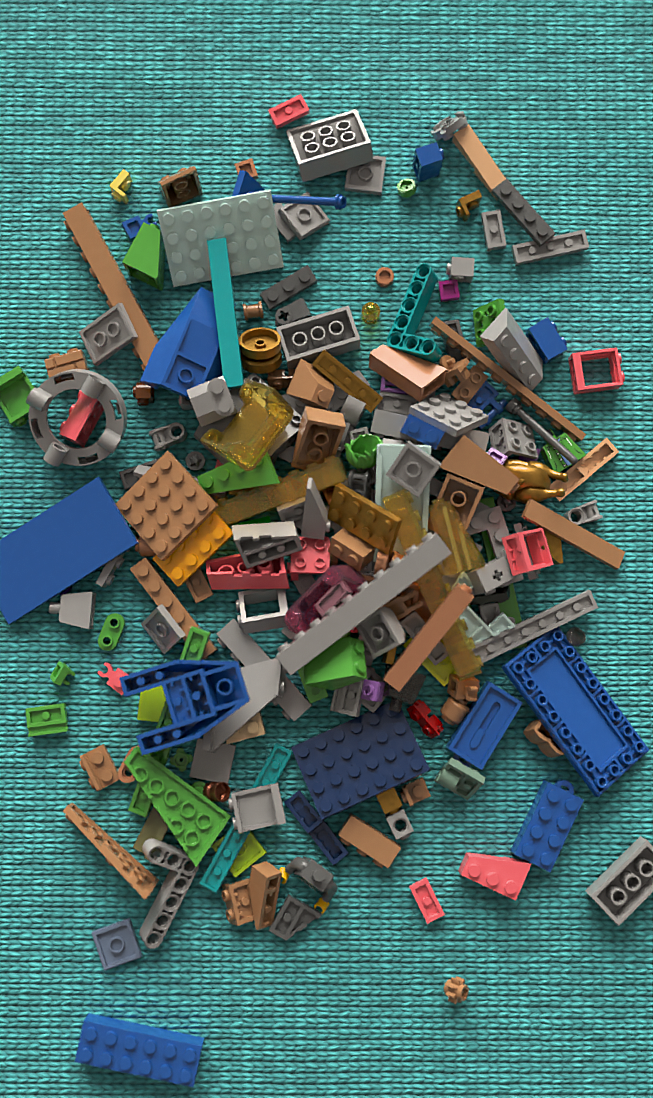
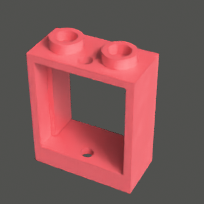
[568,347,625,395]
[502,527,554,576]

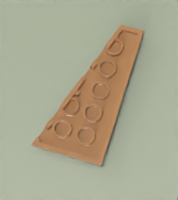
[63,802,159,899]

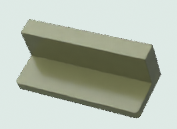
[133,807,169,860]

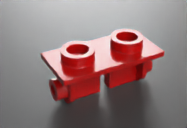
[406,699,444,739]

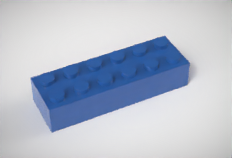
[75,1013,204,1087]

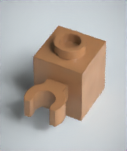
[447,674,480,701]

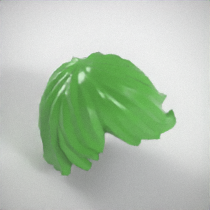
[344,433,383,470]

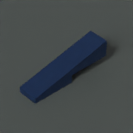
[284,790,350,866]

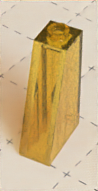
[428,498,486,576]

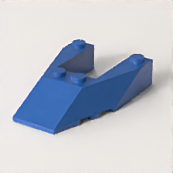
[119,660,250,755]

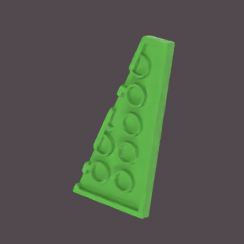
[124,746,231,867]

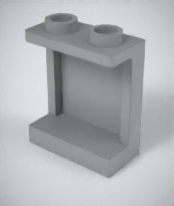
[228,782,286,834]

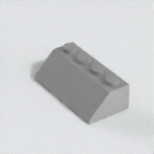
[480,308,543,391]

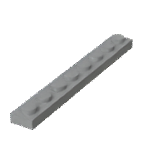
[450,590,598,674]

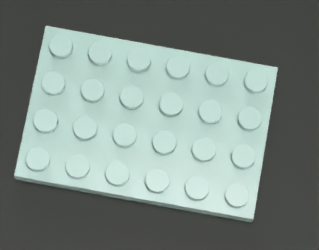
[157,190,284,287]

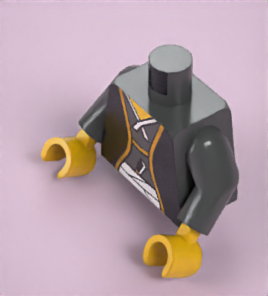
[279,856,337,914]

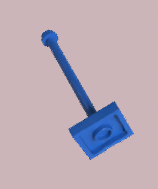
[232,170,347,210]

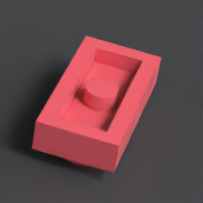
[268,94,309,129]
[409,877,445,924]

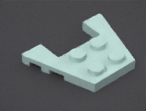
[444,571,515,652]

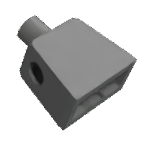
[49,592,96,629]

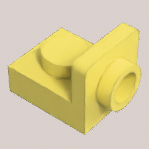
[109,169,132,204]

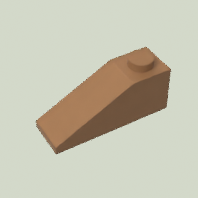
[249,861,282,930]

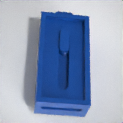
[445,681,523,770]
[511,779,584,872]

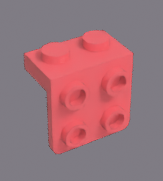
[287,536,330,581]

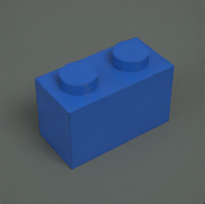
[412,142,444,182]
[525,317,568,365]
[400,414,445,450]

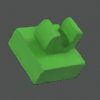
[49,661,75,686]

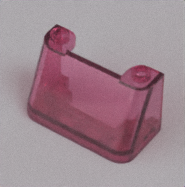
[284,564,367,633]

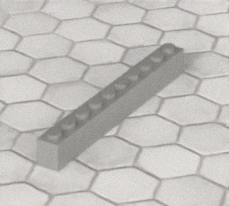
[276,532,452,676]

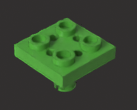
[473,299,505,347]

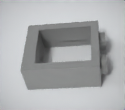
[236,589,291,634]

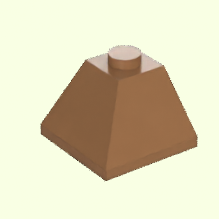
[286,359,334,410]

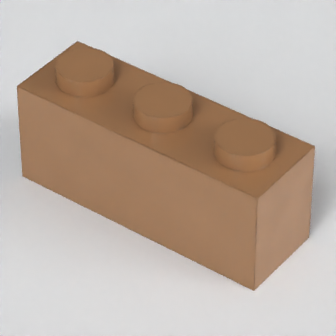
[338,813,401,868]

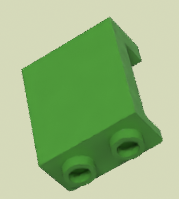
[0,366,35,427]

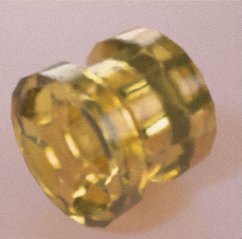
[361,302,380,325]

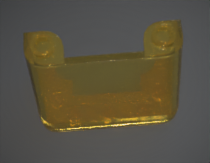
[200,379,294,471]

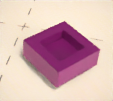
[438,279,460,302]

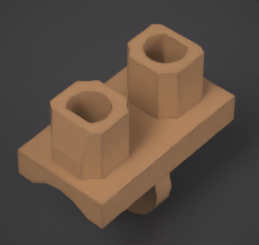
[439,355,471,387]

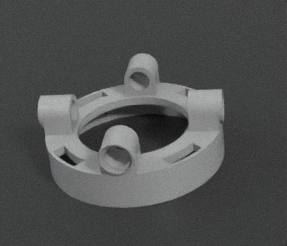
[26,369,127,467]

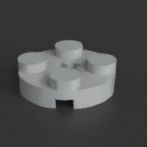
[431,111,468,141]

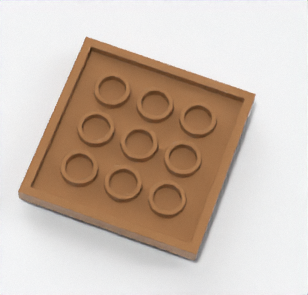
[115,451,219,561]

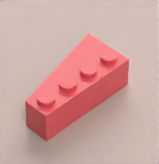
[206,554,290,590]

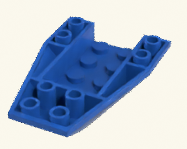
[140,287,236,400]

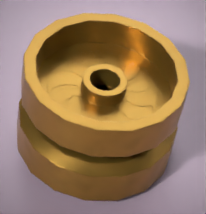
[239,327,282,374]

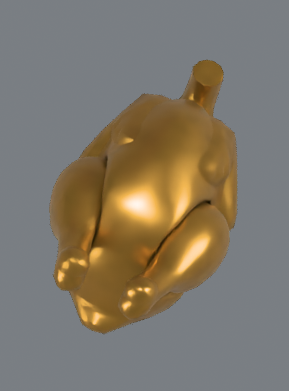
[492,459,569,504]

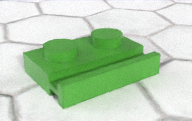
[25,703,69,737]

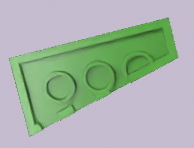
[197,447,280,494]

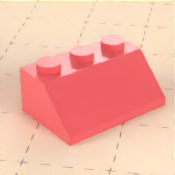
[59,390,104,448]

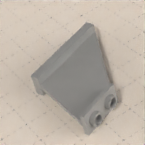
[202,658,288,753]

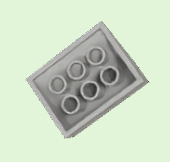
[286,109,374,182]

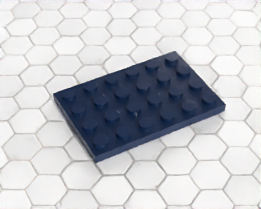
[291,699,430,821]

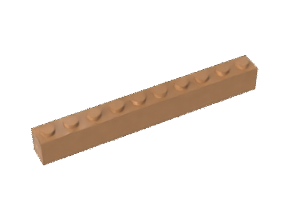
[62,202,159,371]

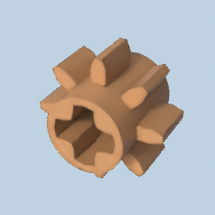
[444,976,469,1004]

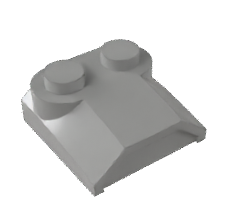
[187,376,238,427]
[355,607,405,659]

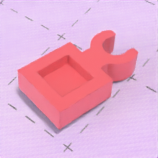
[97,662,129,695]

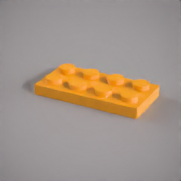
[152,511,233,587]

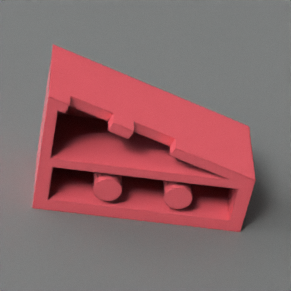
[458,852,532,901]

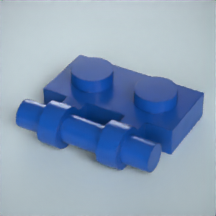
[467,381,508,430]

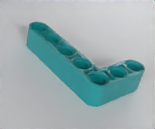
[387,263,442,363]

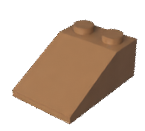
[157,166,203,208]
[291,406,346,474]
[428,472,486,543]

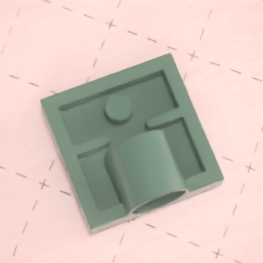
[434,758,486,800]

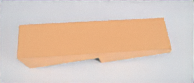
[452,124,506,200]
[550,438,619,501]

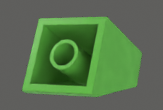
[122,222,166,291]
[304,637,367,691]

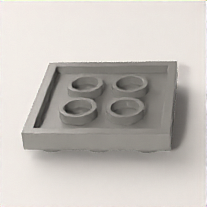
[408,393,489,437]

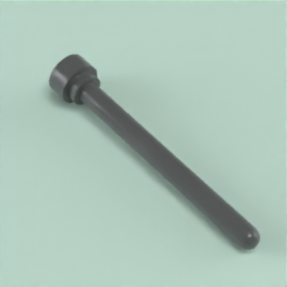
[505,398,578,464]

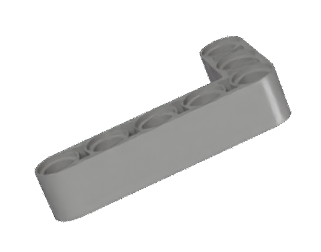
[139,838,199,949]

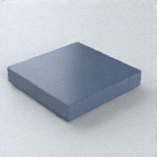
[92,918,143,971]

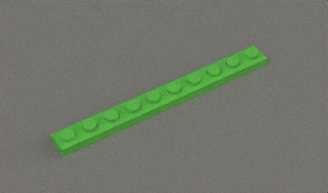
[128,626,211,817]

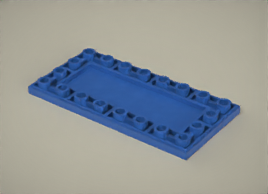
[0,477,139,625]
[501,627,649,797]

